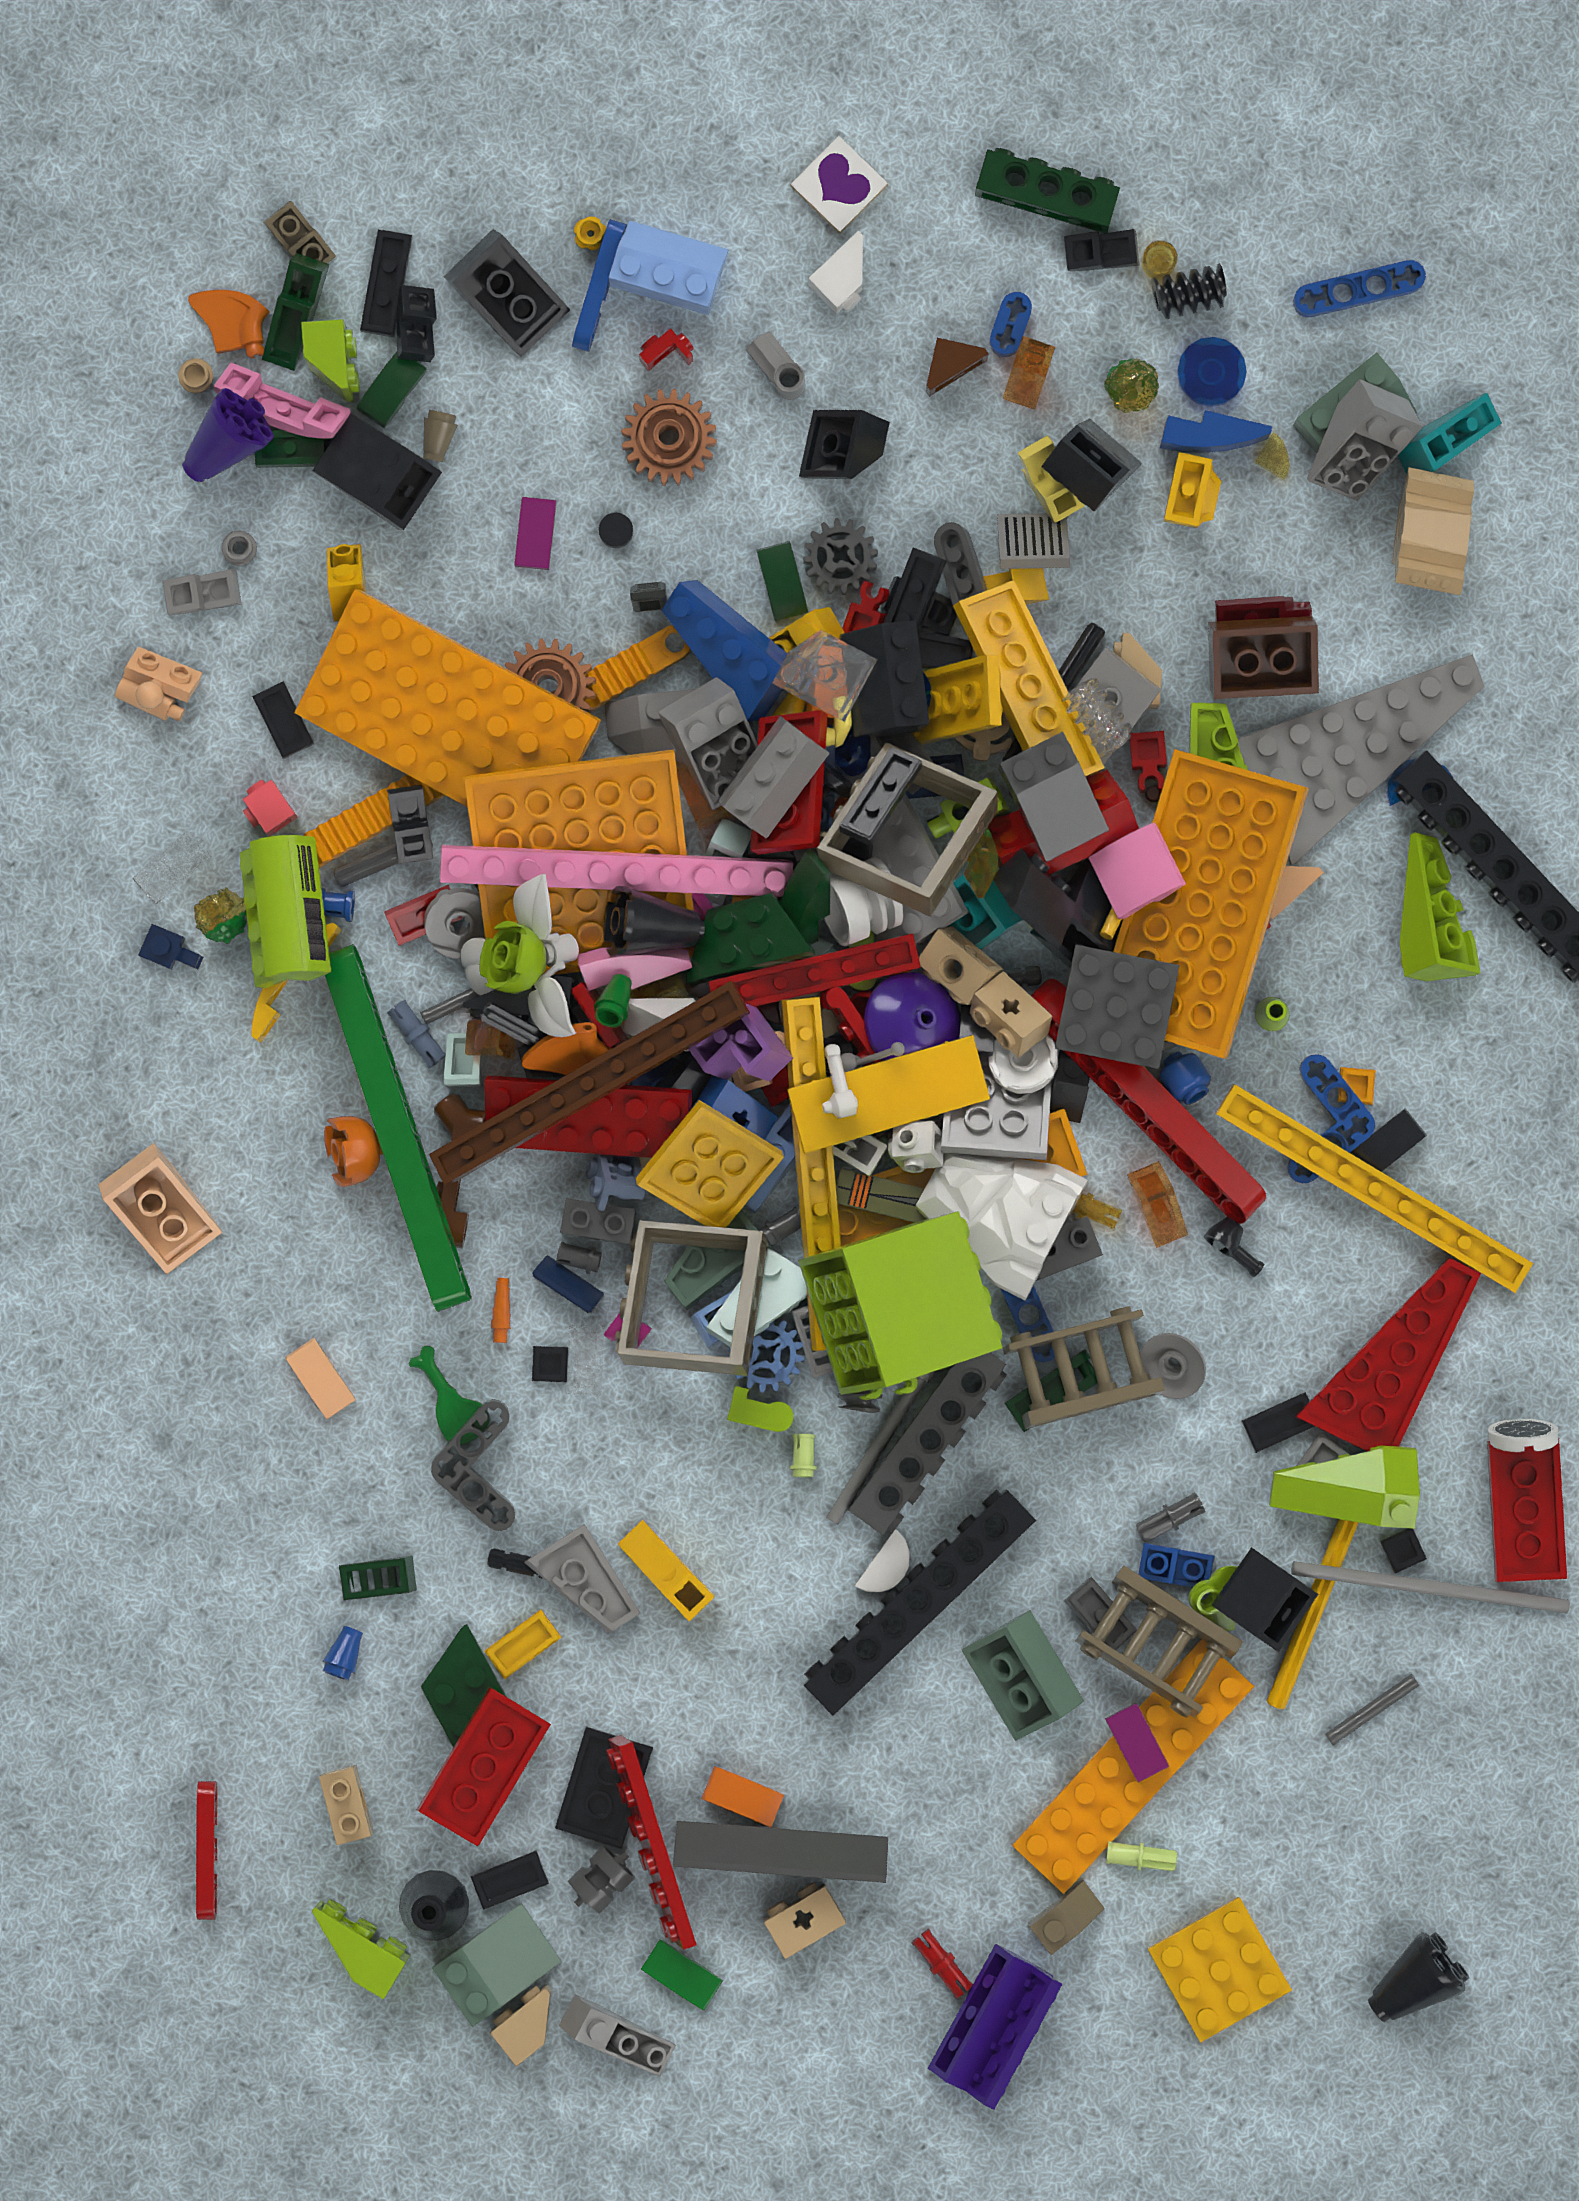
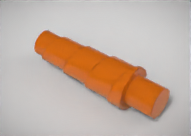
[491,1278,511,1343]

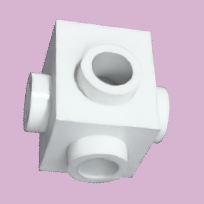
[888,1120,944,1173]

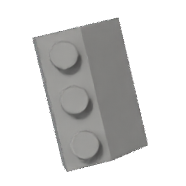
[718,716,829,838]

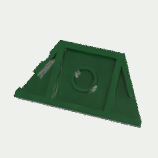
[686,893,815,986]
[421,1624,507,1747]

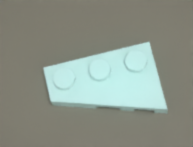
[706,1248,807,1347]

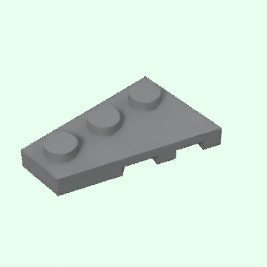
[524,1524,640,1633]

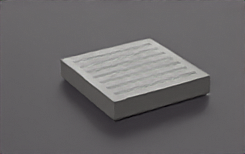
[997,513,1070,569]

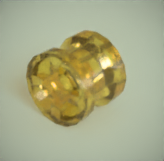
[1142,240,1178,280]

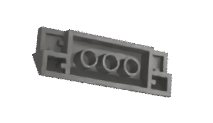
[673,1821,888,1883]

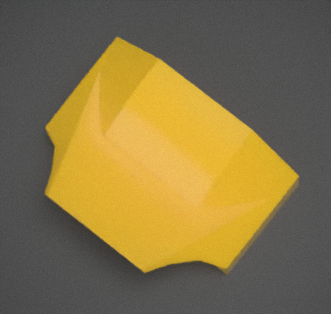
[1163,452,1221,528]

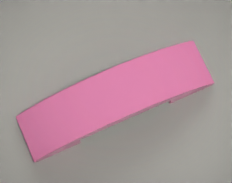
[213,363,351,438]

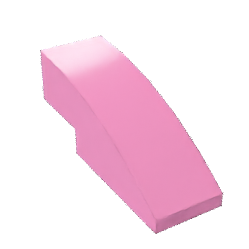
[577,947,692,991]

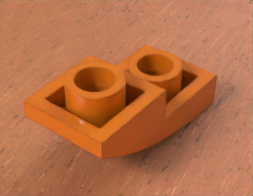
[701,1766,784,1828]

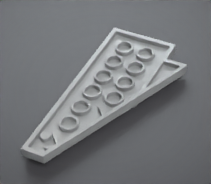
[1238,654,1485,865]

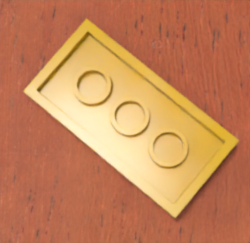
[913,654,1003,745]

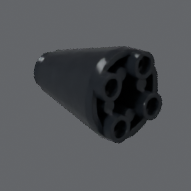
[399,1870,469,1941]
[1368,1932,1469,2022]

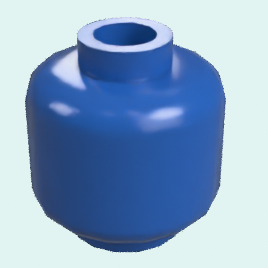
[1159,1051,1211,1105]

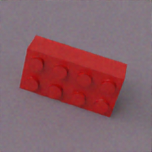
[983,770,1139,874]

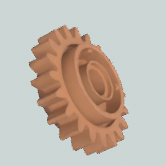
[621,389,717,486]
[504,638,596,712]

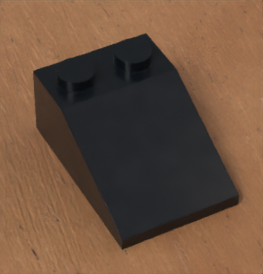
[444,229,570,357]

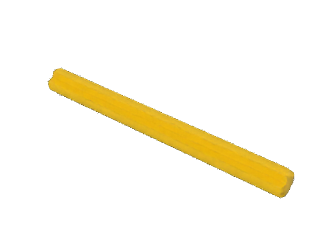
[1267,1519,1358,1710]

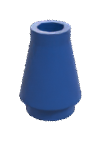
[322,1626,363,1681]

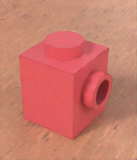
[243,780,298,837]

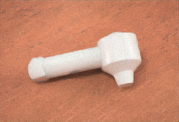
[822,1044,858,1119]

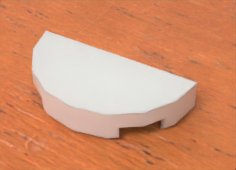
[855,1529,910,1592]

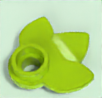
[1189,1565,1238,1631]

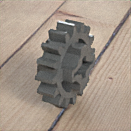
[803,518,878,595]

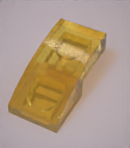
[964,827,998,898]

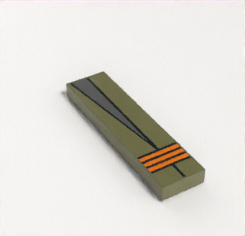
[836,1168,926,1222]

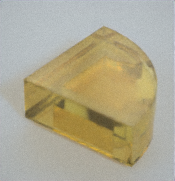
[1255,432,1290,480]

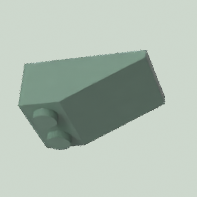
[432,1903,562,2027]

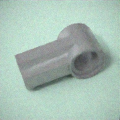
[746,331,806,400]

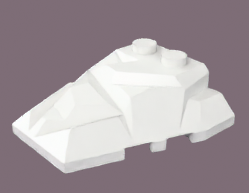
[915,1153,1088,1301]

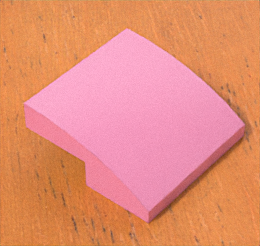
[1088,823,1186,919]

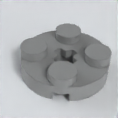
[424,888,485,959]

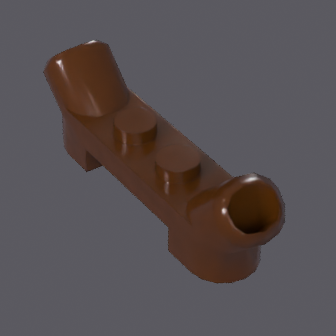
[434,1093,485,1249]

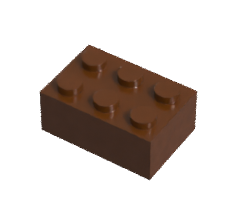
[1208,616,1319,699]

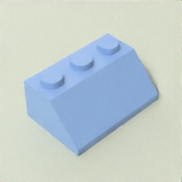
[609,221,729,315]

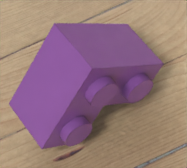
[689,1003,793,1081]

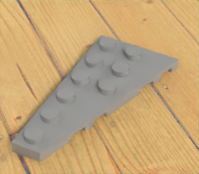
[840,736,969,946]

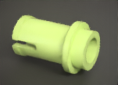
[789,1434,817,1478]

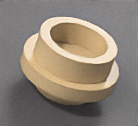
[178,358,213,394]

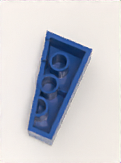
[661,580,800,722]

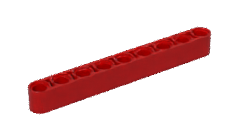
[1031,978,1267,1224]

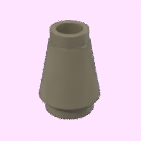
[423,409,458,462]

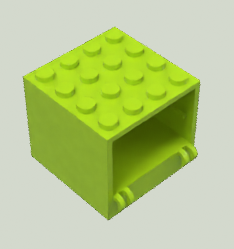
[798,1211,1002,1400]

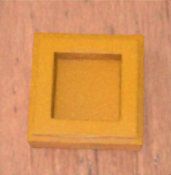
[1337,1067,1376,1105]

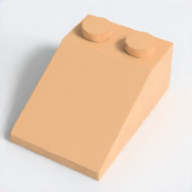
[98,1143,222,1274]

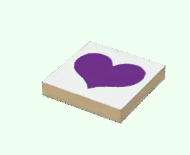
[791,136,888,234]

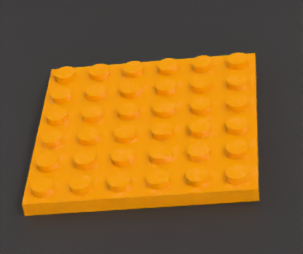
[464,749,696,975]

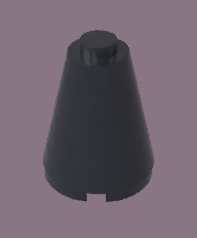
[603,886,705,957]

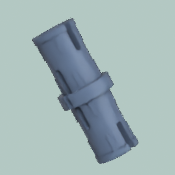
[387,1000,446,1069]

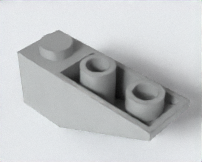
[559,1994,676,2077]

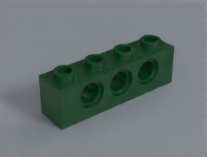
[975,148,1120,233]

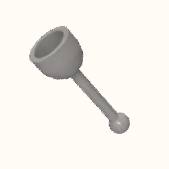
[840,1042,905,1072]

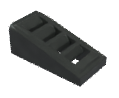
[630,582,667,612]

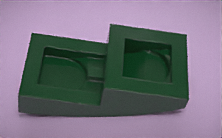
[356,352,427,428]
[756,541,808,621]

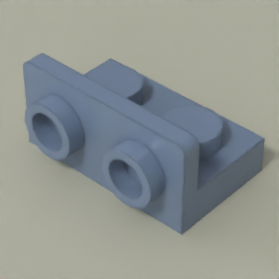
[586,1154,646,1211]

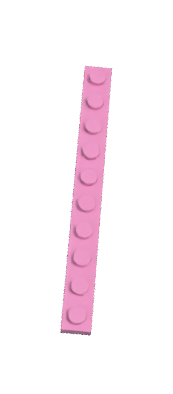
[440,845,793,897]

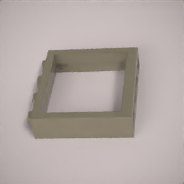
[816,743,998,917]
[615,1220,768,1376]

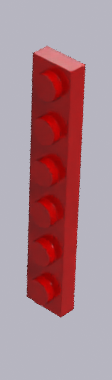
[708,933,921,1007]

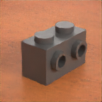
[1036,1214,1103,1281]

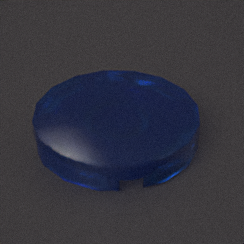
[1177,337,1247,407]

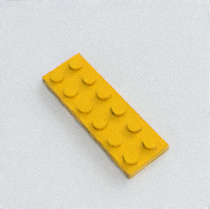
[953,580,1105,777]

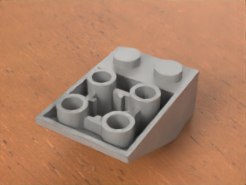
[1307,379,1423,501]
[658,677,758,810]

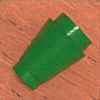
[594,974,632,1027]

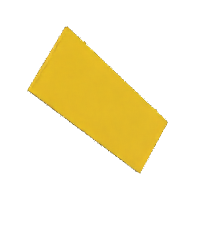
[787,1035,990,1154]

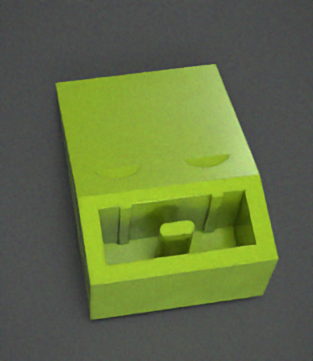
[312,1899,411,2000]

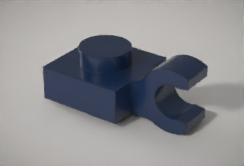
[138,924,204,970]

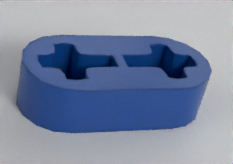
[989,292,1032,357]

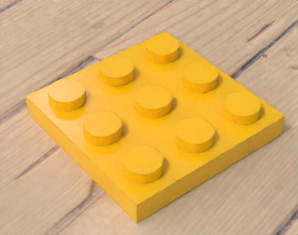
[635,1100,784,1228]
[1147,1897,1292,2043]

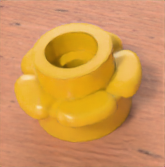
[574,216,606,250]

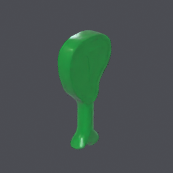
[409,1345,490,1445]

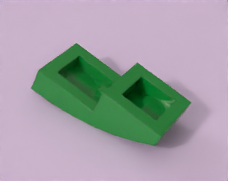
[641,1939,724,2011]

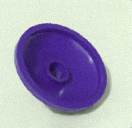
[864,972,960,1061]

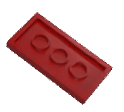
[750,710,828,854]
[1487,1438,1567,1582]
[416,1687,551,1847]

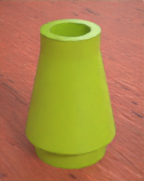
[1255,997,1290,1031]

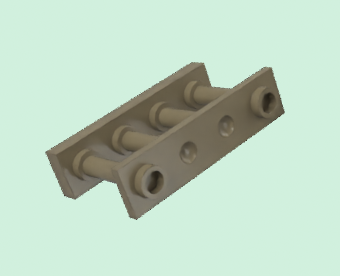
[1003,1306,1165,1429]
[1075,1565,1243,1718]

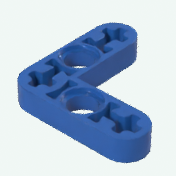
[1287,1054,1375,1184]

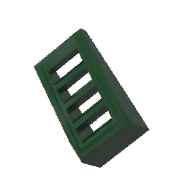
[339,1555,417,1600]

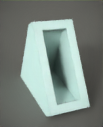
[444,1033,482,1088]

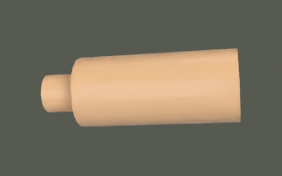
[115,677,185,721]

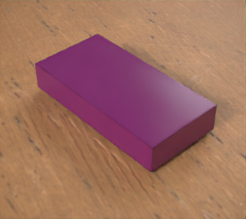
[514,497,557,570]
[1105,1703,1169,1782]

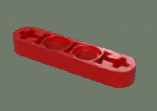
[196,1781,218,1920]

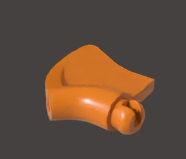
[188,290,270,358]
[522,1022,611,1075]

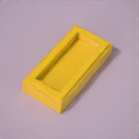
[484,1609,562,1679]

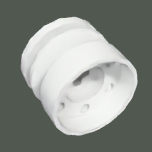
[824,857,903,947]

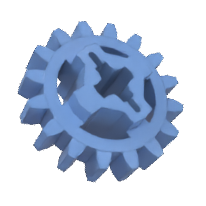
[728,1320,804,1393]

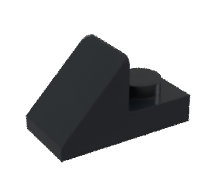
[1049,1050,1090,1123]

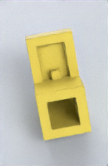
[1018,435,1085,523]

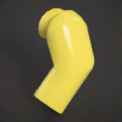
[826,696,852,748]

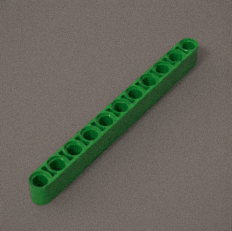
[325,944,472,1312]

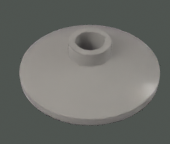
[1140,1333,1206,1399]

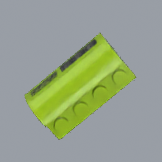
[239,835,331,988]

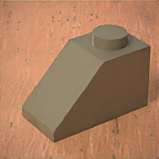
[1028,1880,1105,1955]

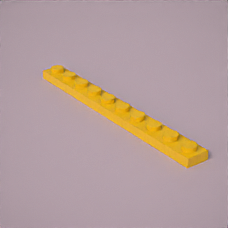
[782,997,841,1351]
[1215,1084,1533,1293]

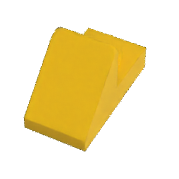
[983,568,1049,605]

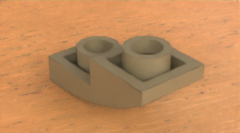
[263,201,336,263]

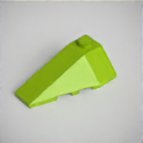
[1189,702,1248,770]
[1399,832,1481,982]

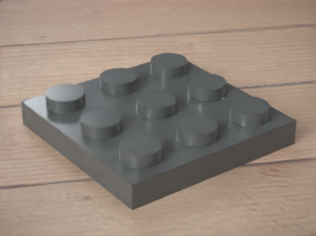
[1055,945,1180,1069]

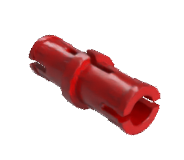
[911,1929,973,1999]

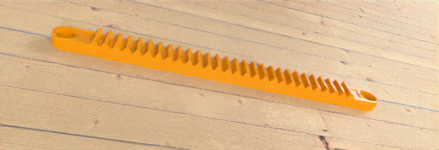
[303,625,691,868]

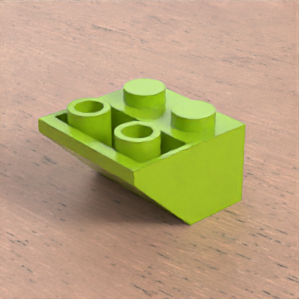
[301,319,360,402]

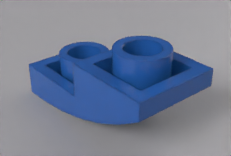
[1138,1543,1215,1588]

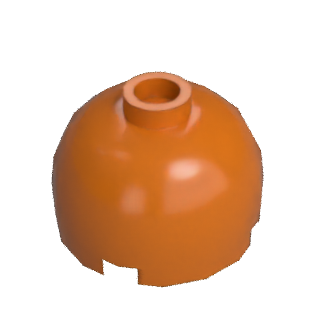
[324,1116,383,1187]

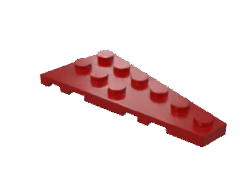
[1295,1258,1481,1452]

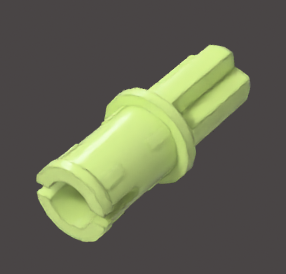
[1106,1842,1177,1871]

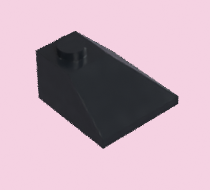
[799,410,890,479]

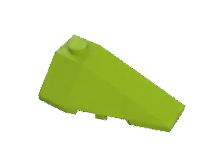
[1269,1445,1420,1529]

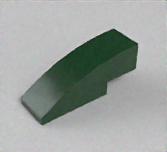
[262,253,329,371]
[781,848,831,945]

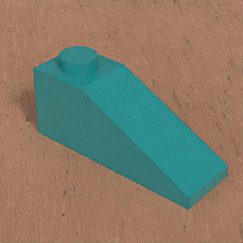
[1398,393,1502,475]

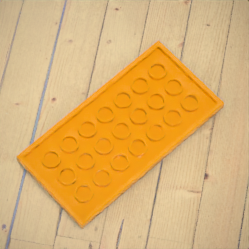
[294,589,601,807]
[1113,749,1309,1059]

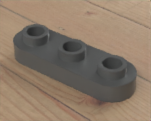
[934,522,987,612]

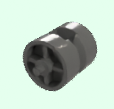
[568,1845,635,1914]

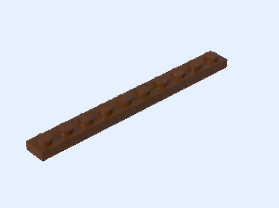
[429,981,750,1186]

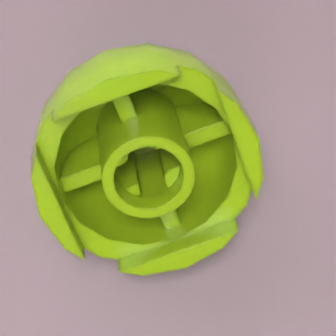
[479,920,546,994]

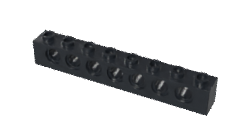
[1391,750,1579,983]
[804,1489,1037,1716]

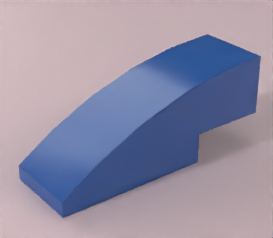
[1159,410,1273,453]

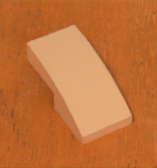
[285,1338,356,1419]

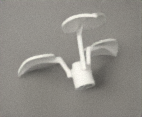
[461,874,579,1037]

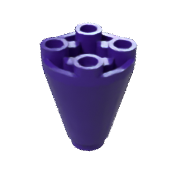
[182,388,274,482]

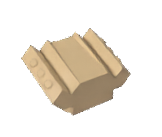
[1392,467,1474,596]

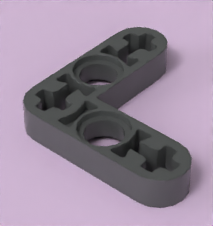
[431,1399,515,1531]

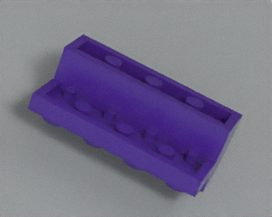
[928,1944,1062,2110]

